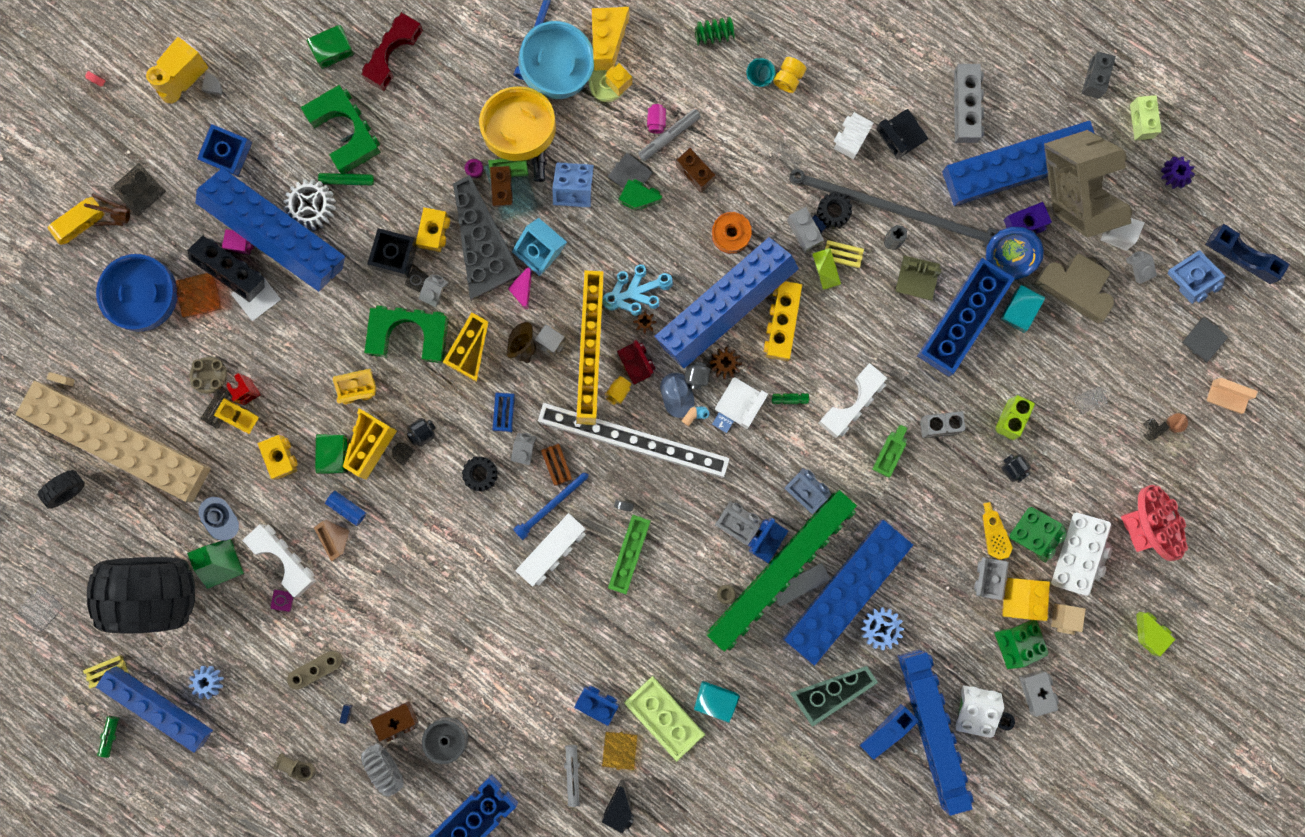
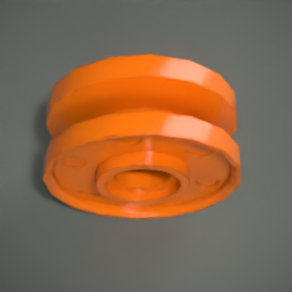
[712,212,752,254]

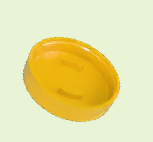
[479,86,556,161]

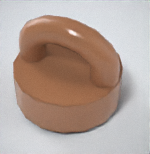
[1167,413,1188,433]

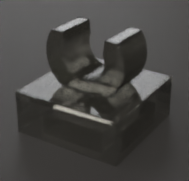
[1143,418,1170,441]

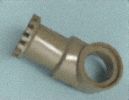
[274,753,316,782]

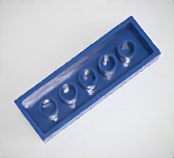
[917,258,1015,377]

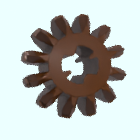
[709,347,742,380]

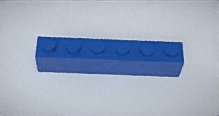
[96,666,213,753]

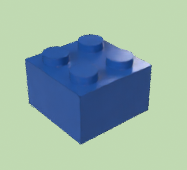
[197,124,252,177]

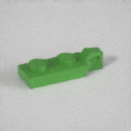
[872,425,908,478]

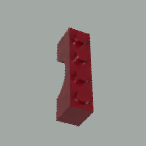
[361,12,423,92]

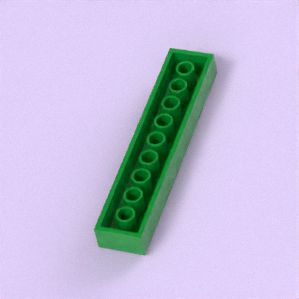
[705,490,857,652]

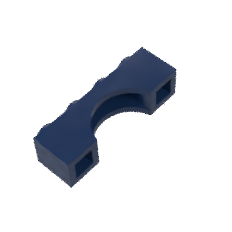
[1205,224,1290,284]

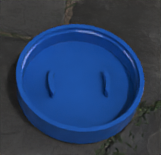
[96,254,178,332]

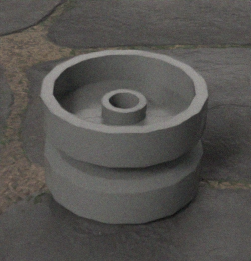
[422,717,469,764]

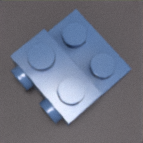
[1168,250,1226,304]

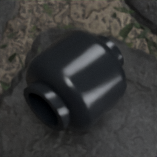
[406,418,436,447]
[1002,454,1031,483]

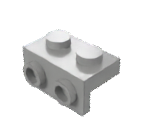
[974,557,1009,601]

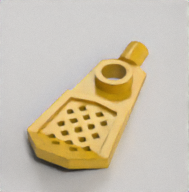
[982,502,1013,560]

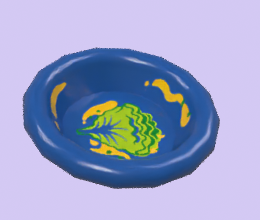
[985,227,1044,280]

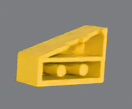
[592,7,630,71]
[443,312,488,382]
[343,408,397,480]

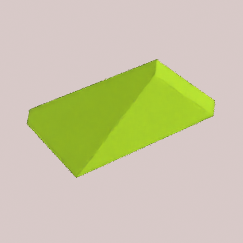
[812,248,841,290]

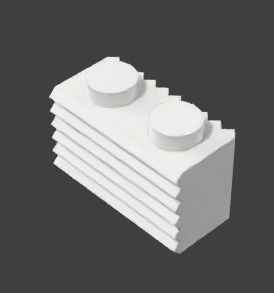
[833,112,873,159]

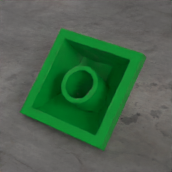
[187,539,244,589]

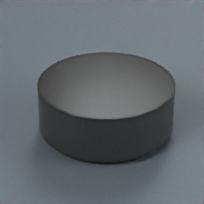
[614,499,634,512]

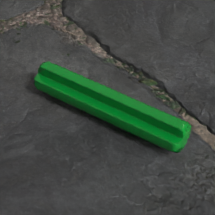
[318,173,374,186]

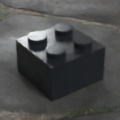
[367,228,417,279]

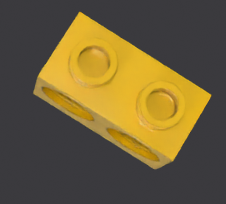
[214,398,259,434]

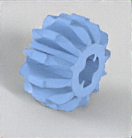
[188,666,224,699]

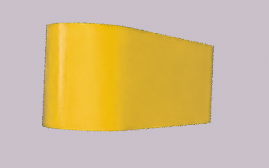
[48,197,105,245]

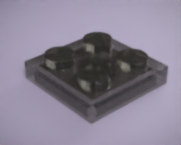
[111,163,166,217]

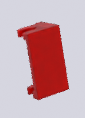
[227,373,261,405]

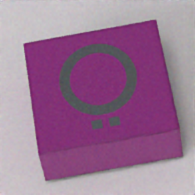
[270,589,294,612]

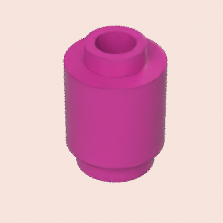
[647,104,666,134]

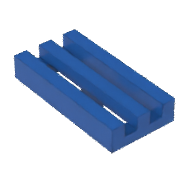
[492,393,515,432]

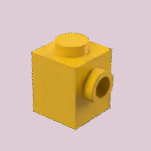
[605,63,632,96]

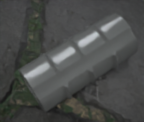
[884,225,907,250]

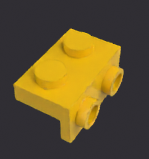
[332,368,377,404]

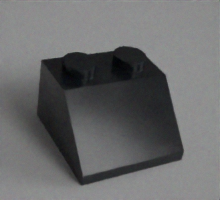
[602,779,634,834]

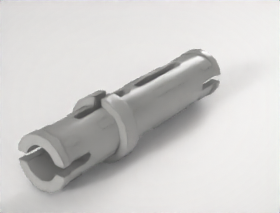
[564,745,580,807]

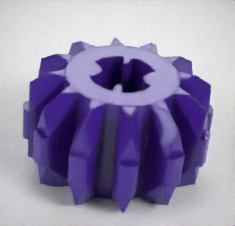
[1161,156,1195,189]

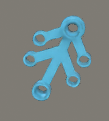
[602,264,673,316]

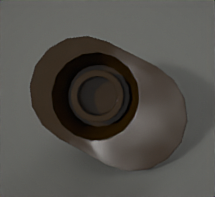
[506,322,536,363]

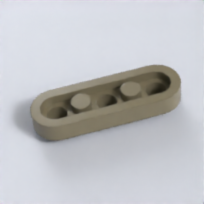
[287,650,343,690]

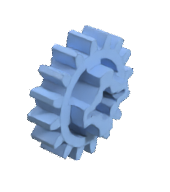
[860,607,904,650]

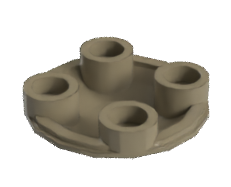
[189,357,227,394]

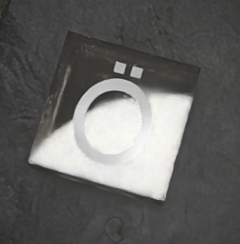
[404,268,429,293]

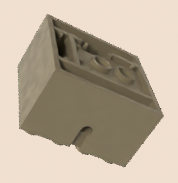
[1044,130,1132,238]

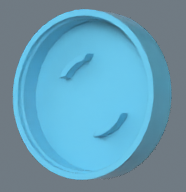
[518,21,594,99]

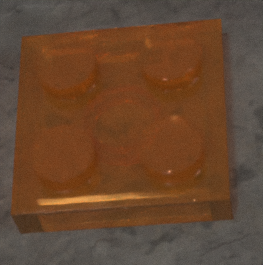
[175,273,222,318]

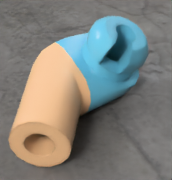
[682,406,710,426]

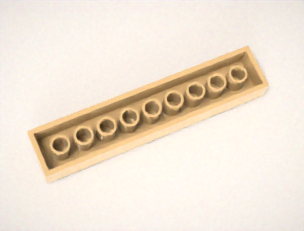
[15,381,211,502]

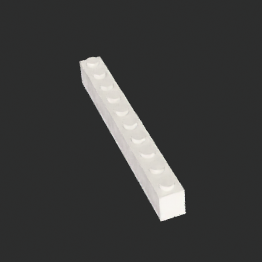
[538,403,729,478]

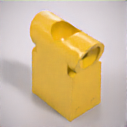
[146,37,208,104]

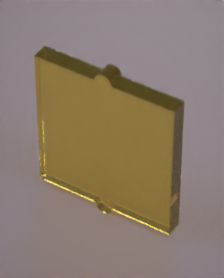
[602,731,638,770]

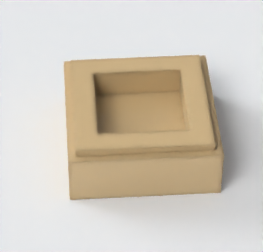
[46,372,75,387]

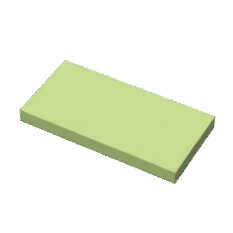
[624,676,705,761]

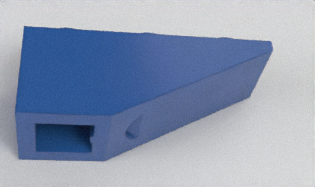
[860,704,919,760]

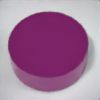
[464,159,484,179]

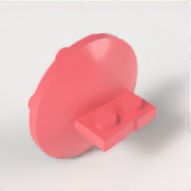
[1121,485,1188,561]

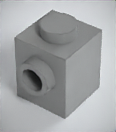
[535,324,566,355]

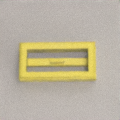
[825,240,864,268]
[83,655,129,689]

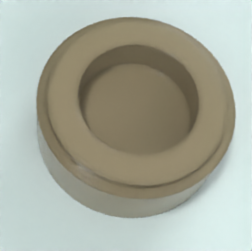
[717,585,736,604]

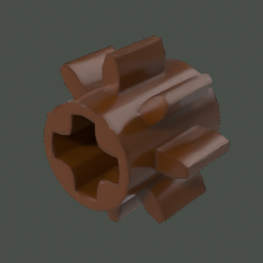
[633,310,657,335]

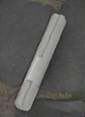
[638,109,701,161]

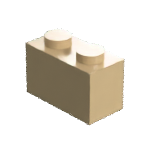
[1051,604,1086,635]

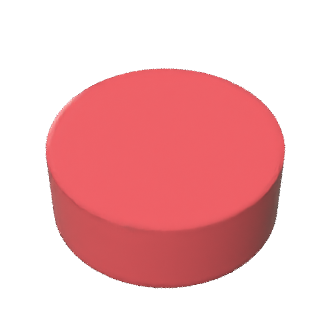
[85,71,106,87]

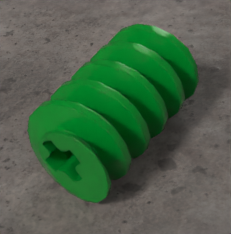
[695,17,735,46]

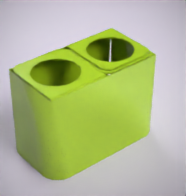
[995,395,1035,441]

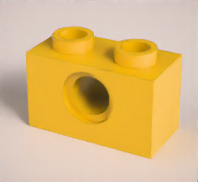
[416,207,450,252]
[257,435,298,480]

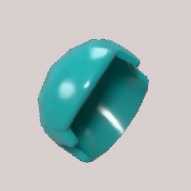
[746,58,776,87]

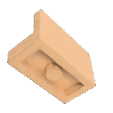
[1207,378,1258,414]

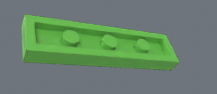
[608,514,651,594]

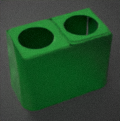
[306,25,354,69]
[315,434,348,474]

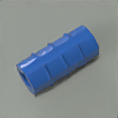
[325,491,367,526]

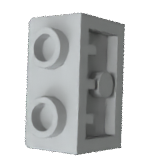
[715,501,762,546]

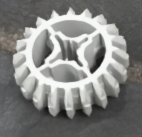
[284,179,336,230]

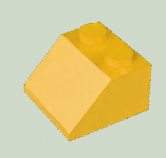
[1002,578,1050,621]

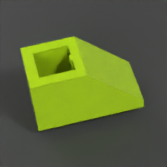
[1136,612,1175,657]

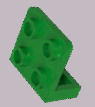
[1010,507,1067,563]
[994,620,1049,669]

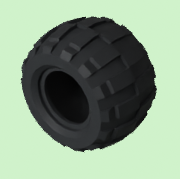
[87,557,195,634]

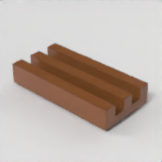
[541,443,572,486]

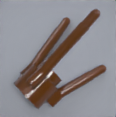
[84,193,131,226]

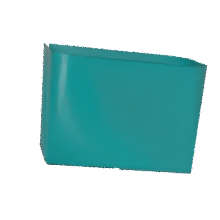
[1000,285,1045,333]
[694,681,740,723]

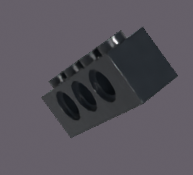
[187,235,265,303]

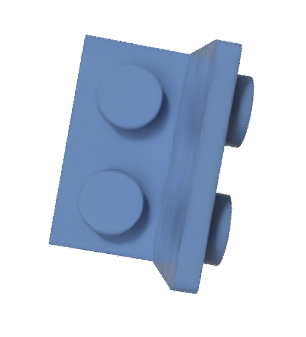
[553,163,594,207]

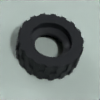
[37,470,85,509]

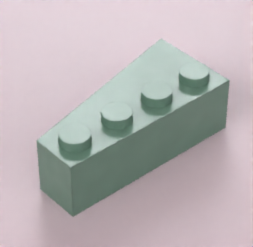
[790,666,878,727]

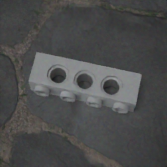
[954,64,984,143]

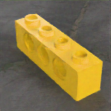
[763,281,802,361]

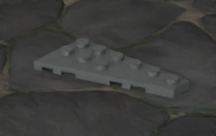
[453,175,521,301]

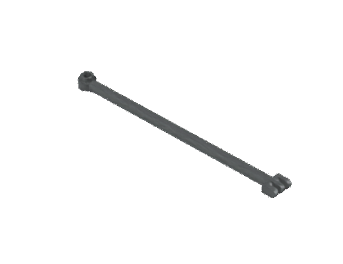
[789,169,999,248]

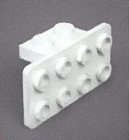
[1051,513,1112,596]

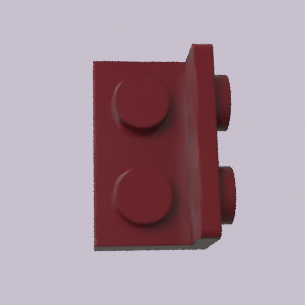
[617,340,656,385]

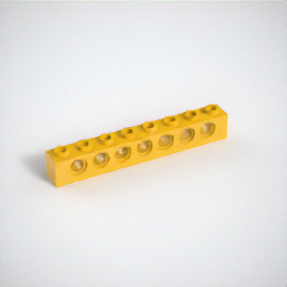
[576,270,604,425]

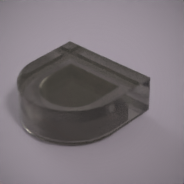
[392,443,416,466]

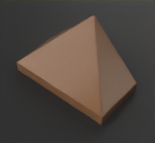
[314,520,350,562]

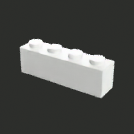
[515,513,586,587]

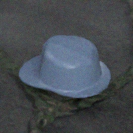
[660,373,695,418]
[198,497,239,541]

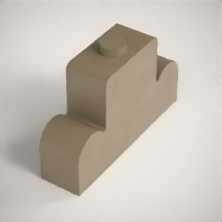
[1033,253,1114,324]

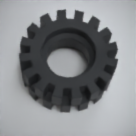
[817,192,853,229]
[462,456,498,492]

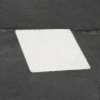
[231,278,281,321]

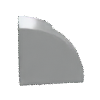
[202,72,222,95]

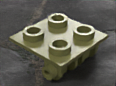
[895,255,941,301]

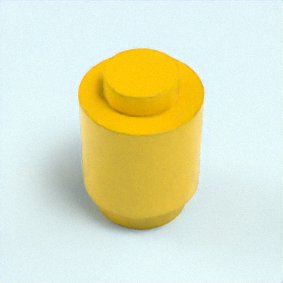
[605,376,632,405]

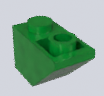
[618,179,662,211]

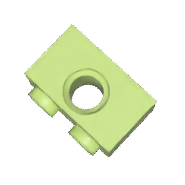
[1130,95,1161,140]

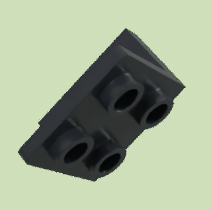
[876,109,928,160]

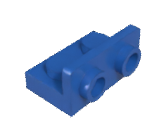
[574,685,619,726]

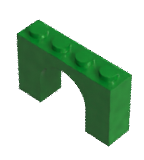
[300,85,381,174]
[364,305,449,364]

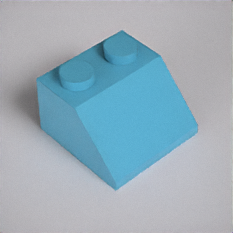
[512,218,567,276]

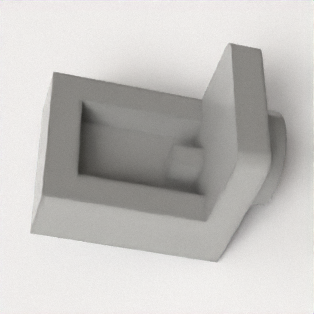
[1126,251,1157,284]
[418,274,449,307]
[511,433,536,465]

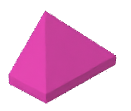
[508,268,532,309]

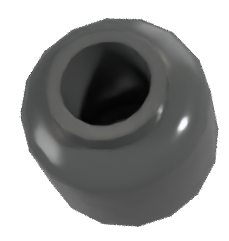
[684,361,710,390]

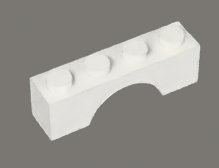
[818,363,887,438]
[242,524,316,598]

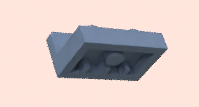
[784,468,831,514]

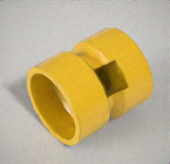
[773,57,807,93]

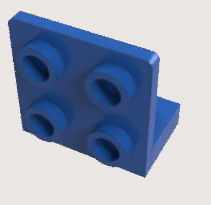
[748,518,788,563]

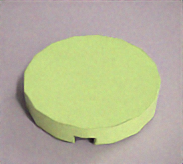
[589,70,624,102]

